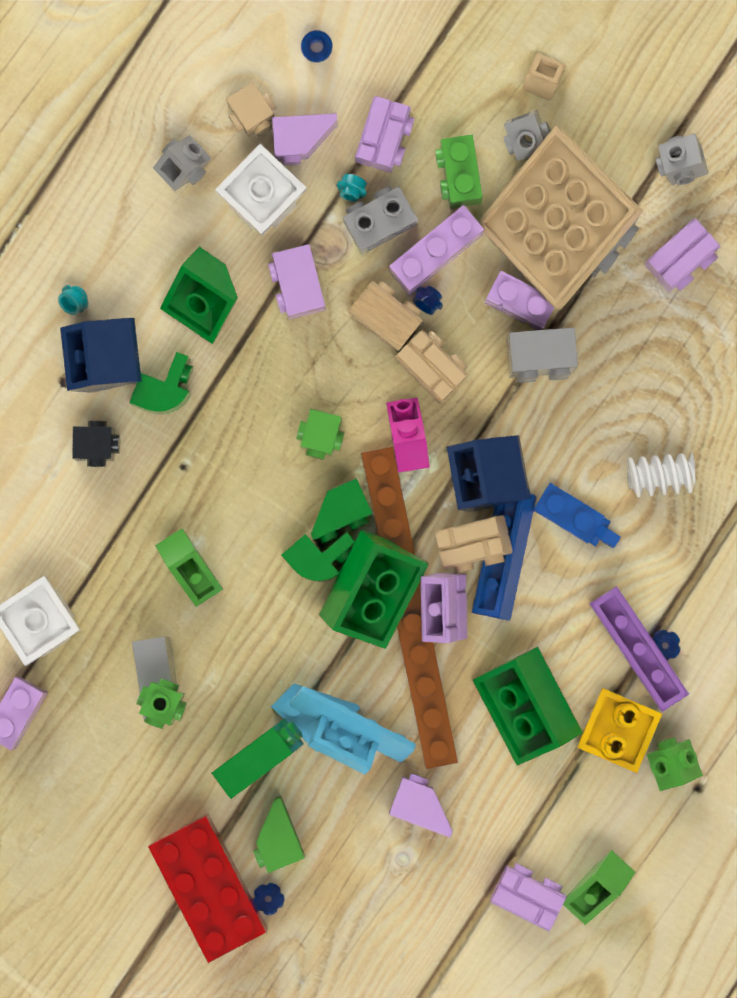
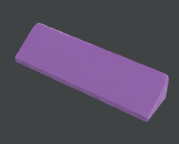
[589,586,689,712]

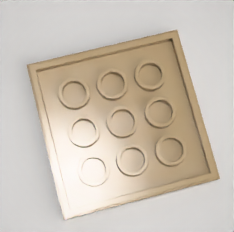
[478,126,643,310]

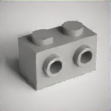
[343,186,418,255]

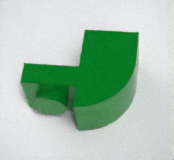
[129,352,193,415]
[281,532,355,582]

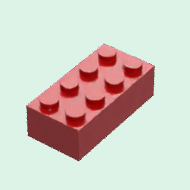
[148,813,268,963]

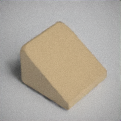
[522,53,566,100]

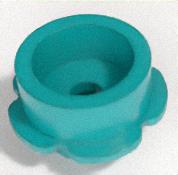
[336,174,367,202]
[58,285,89,315]

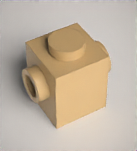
[226,82,276,137]

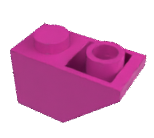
[386,397,430,473]

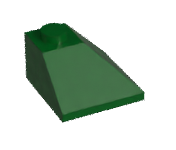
[160,247,238,344]

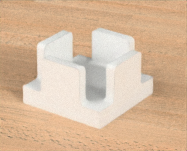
[215,144,307,236]
[0,576,81,666]

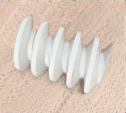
[627,452,695,498]

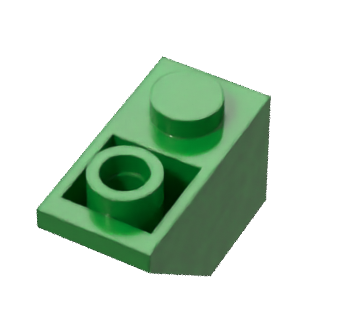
[311,478,373,544]

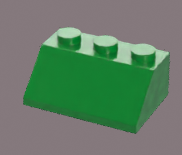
[319,530,429,649]
[473,646,583,766]

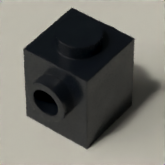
[72,421,120,467]

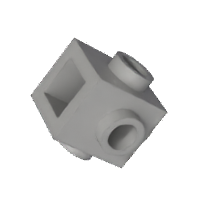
[504,109,551,161]
[656,134,709,185]
[153,135,211,191]

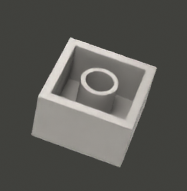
[506,328,578,383]

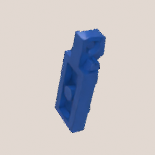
[533,483,621,548]

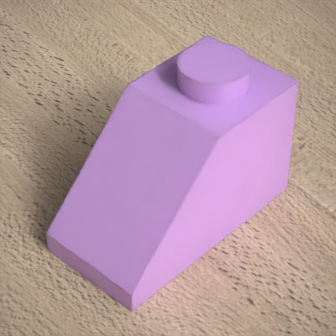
[272,113,337,166]
[389,773,453,837]

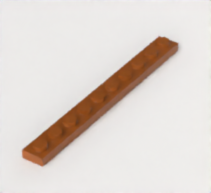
[361,447,458,769]

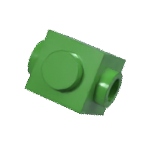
[296,409,345,460]

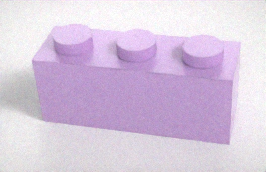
[389,205,484,296]

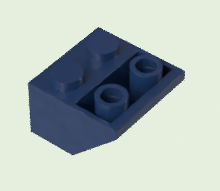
[60,318,142,393]
[447,435,531,512]

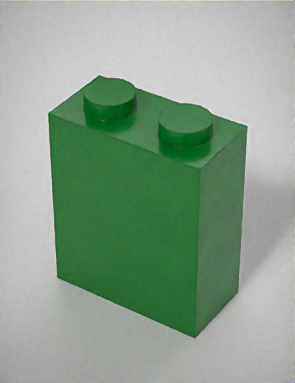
[211,718,304,799]

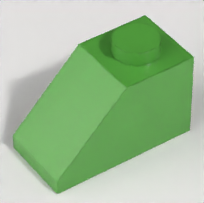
[155,528,223,607]
[253,796,305,873]
[563,850,636,925]

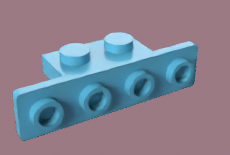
[290,687,416,775]

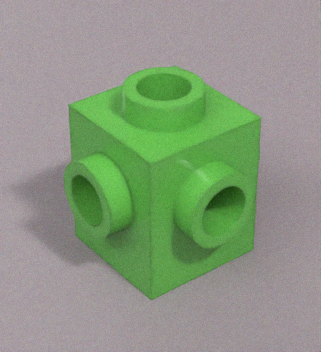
[136,678,187,729]
[647,737,703,791]

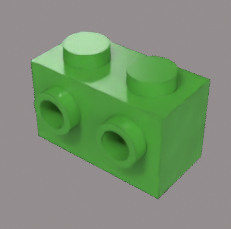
[435,134,483,209]

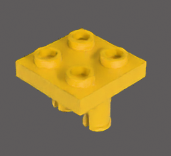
[577,688,662,773]

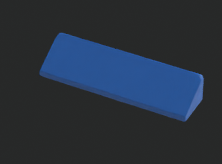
[472,494,536,621]

